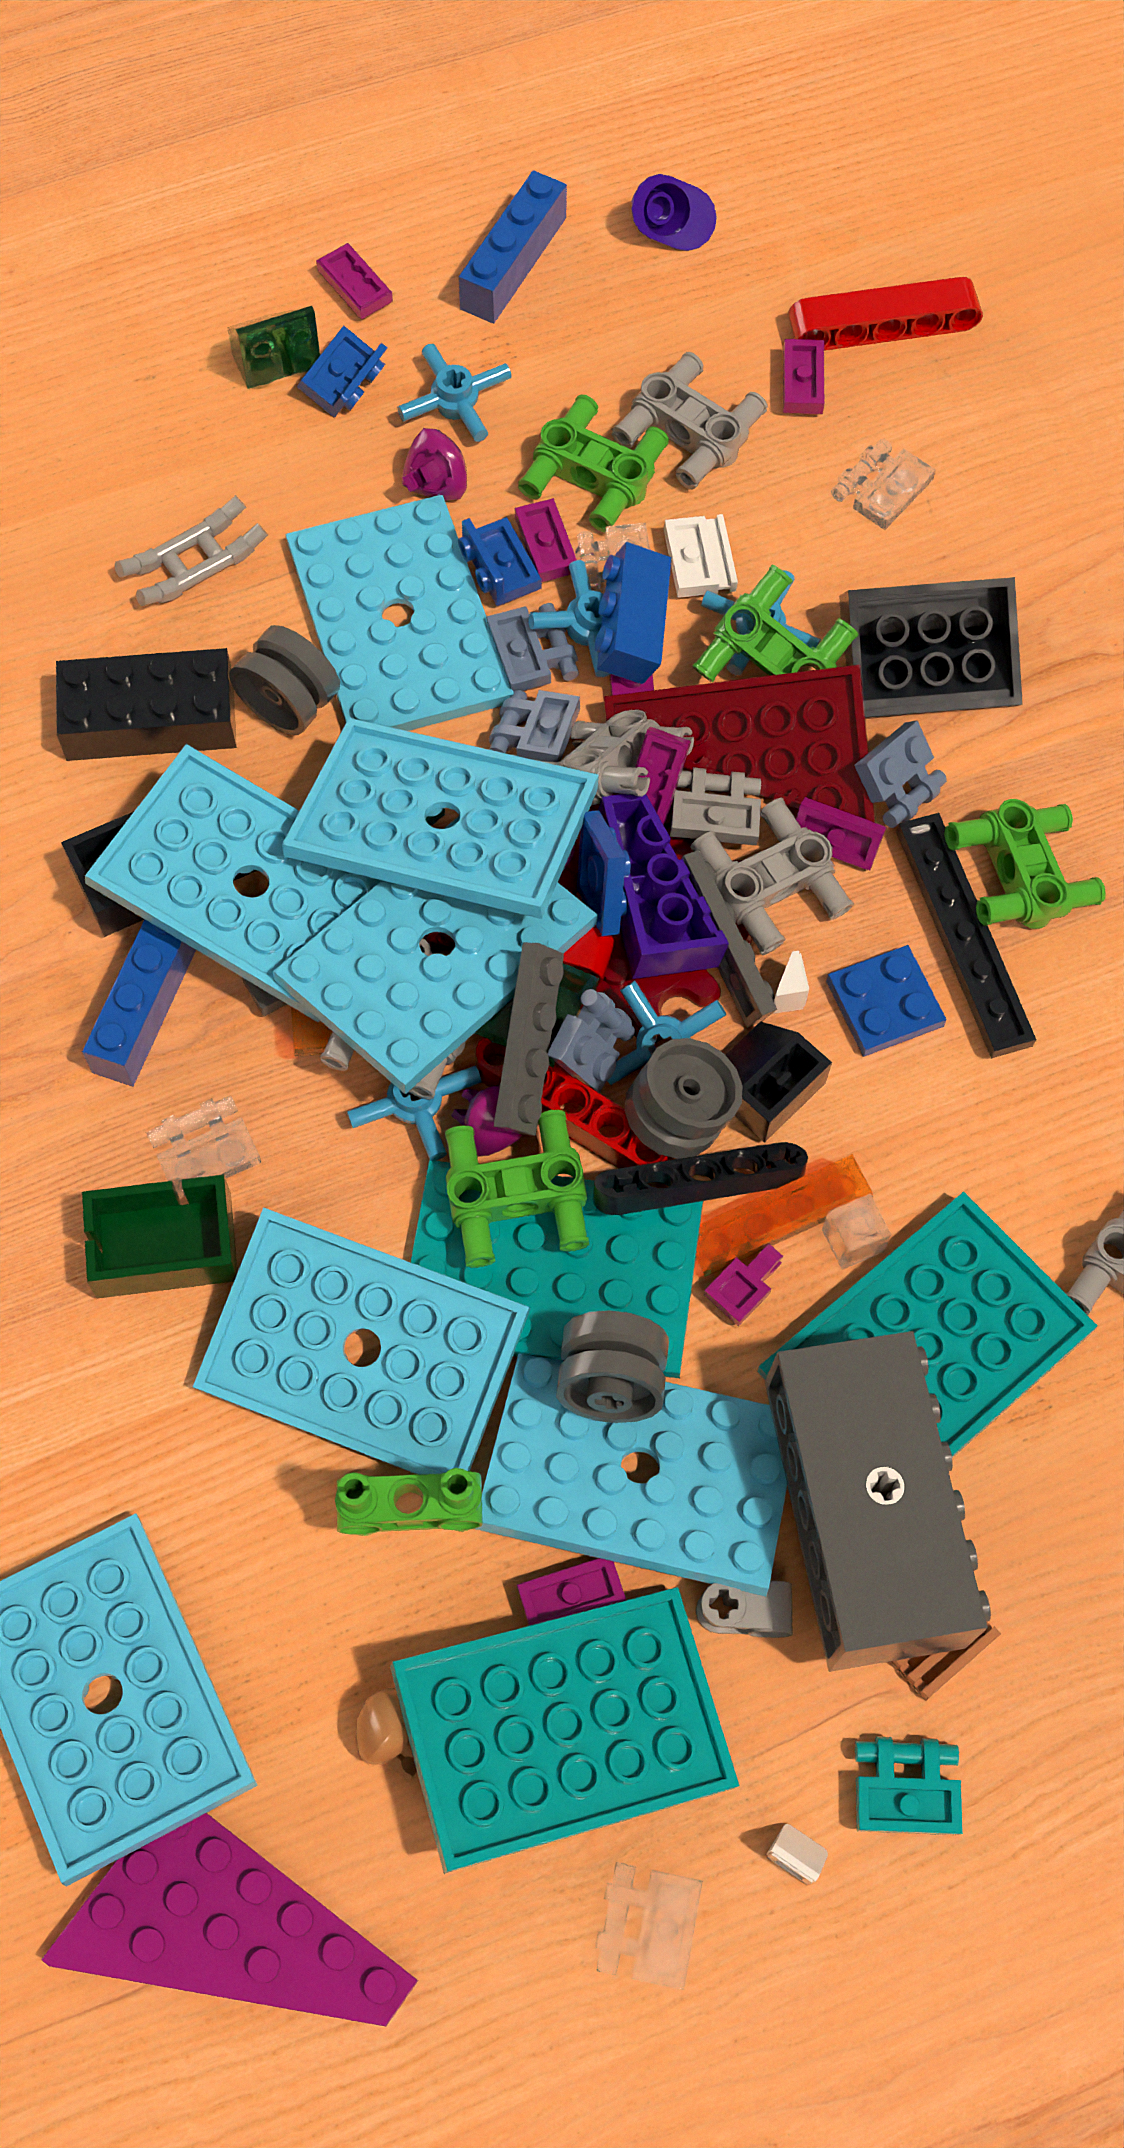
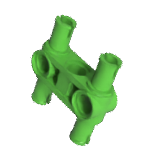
[518,394,669,533]
[692,564,859,683]
[945,799,1106,929]
[445,1110,589,1268]
[335,1468,483,1536]

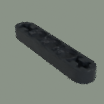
[592,1142,808,1215]

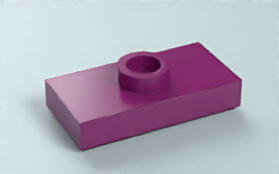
[316,243,393,319]
[635,727,691,824]

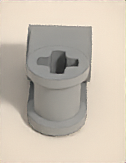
[696,1581,793,1638]

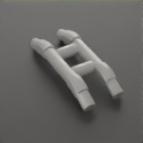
[115,495,268,606]

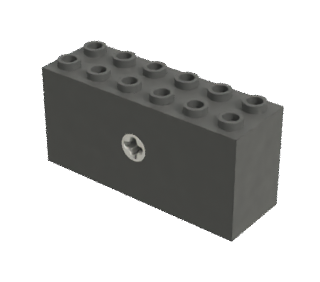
[765,1331,991,1672]

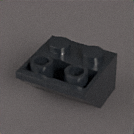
[725,1021,832,1143]

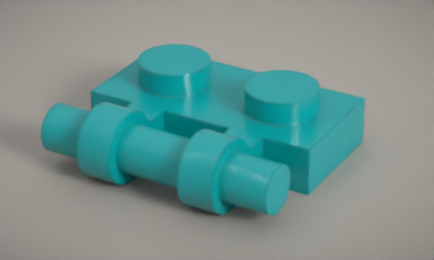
[855,1737,963,1835]

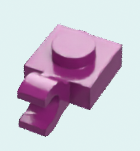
[704,1244,783,1327]

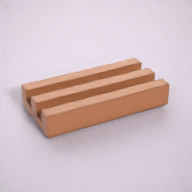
[892,1622,1001,1701]

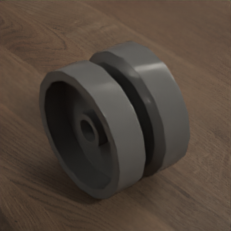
[229,625,340,735]
[624,1038,743,1159]
[556,1310,669,1423]

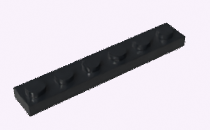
[896,813,1037,1059]

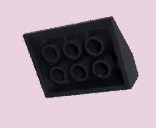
[839,577,1023,718]

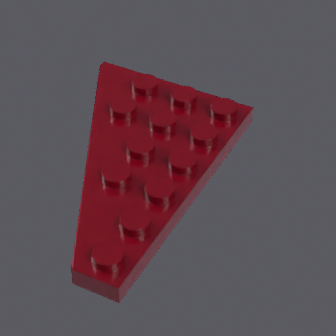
[604,665,876,823]

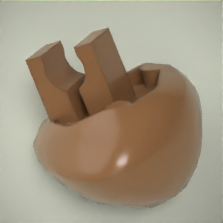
[356,1688,417,1782]

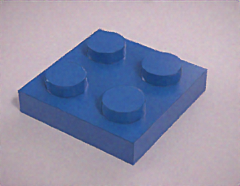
[576,811,630,936]
[826,945,947,1057]

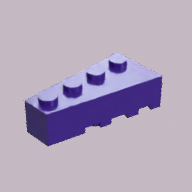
[598,794,729,979]

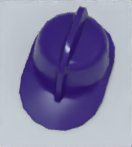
[631,174,717,251]

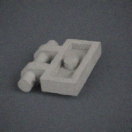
[670,767,761,845]

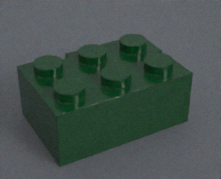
[82,1174,238,1299]

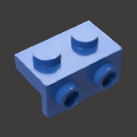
[297,325,388,418]
[458,517,542,606]

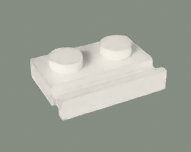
[663,514,738,598]

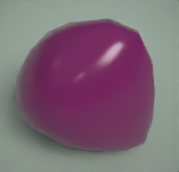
[402,428,467,501]
[451,1085,522,1157]

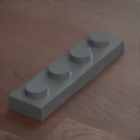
[680,850,777,1028]
[494,942,564,1136]

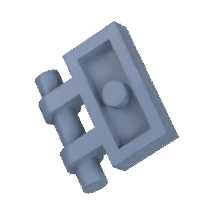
[487,603,579,691]
[489,690,580,762]
[854,720,947,828]
[547,989,635,1093]

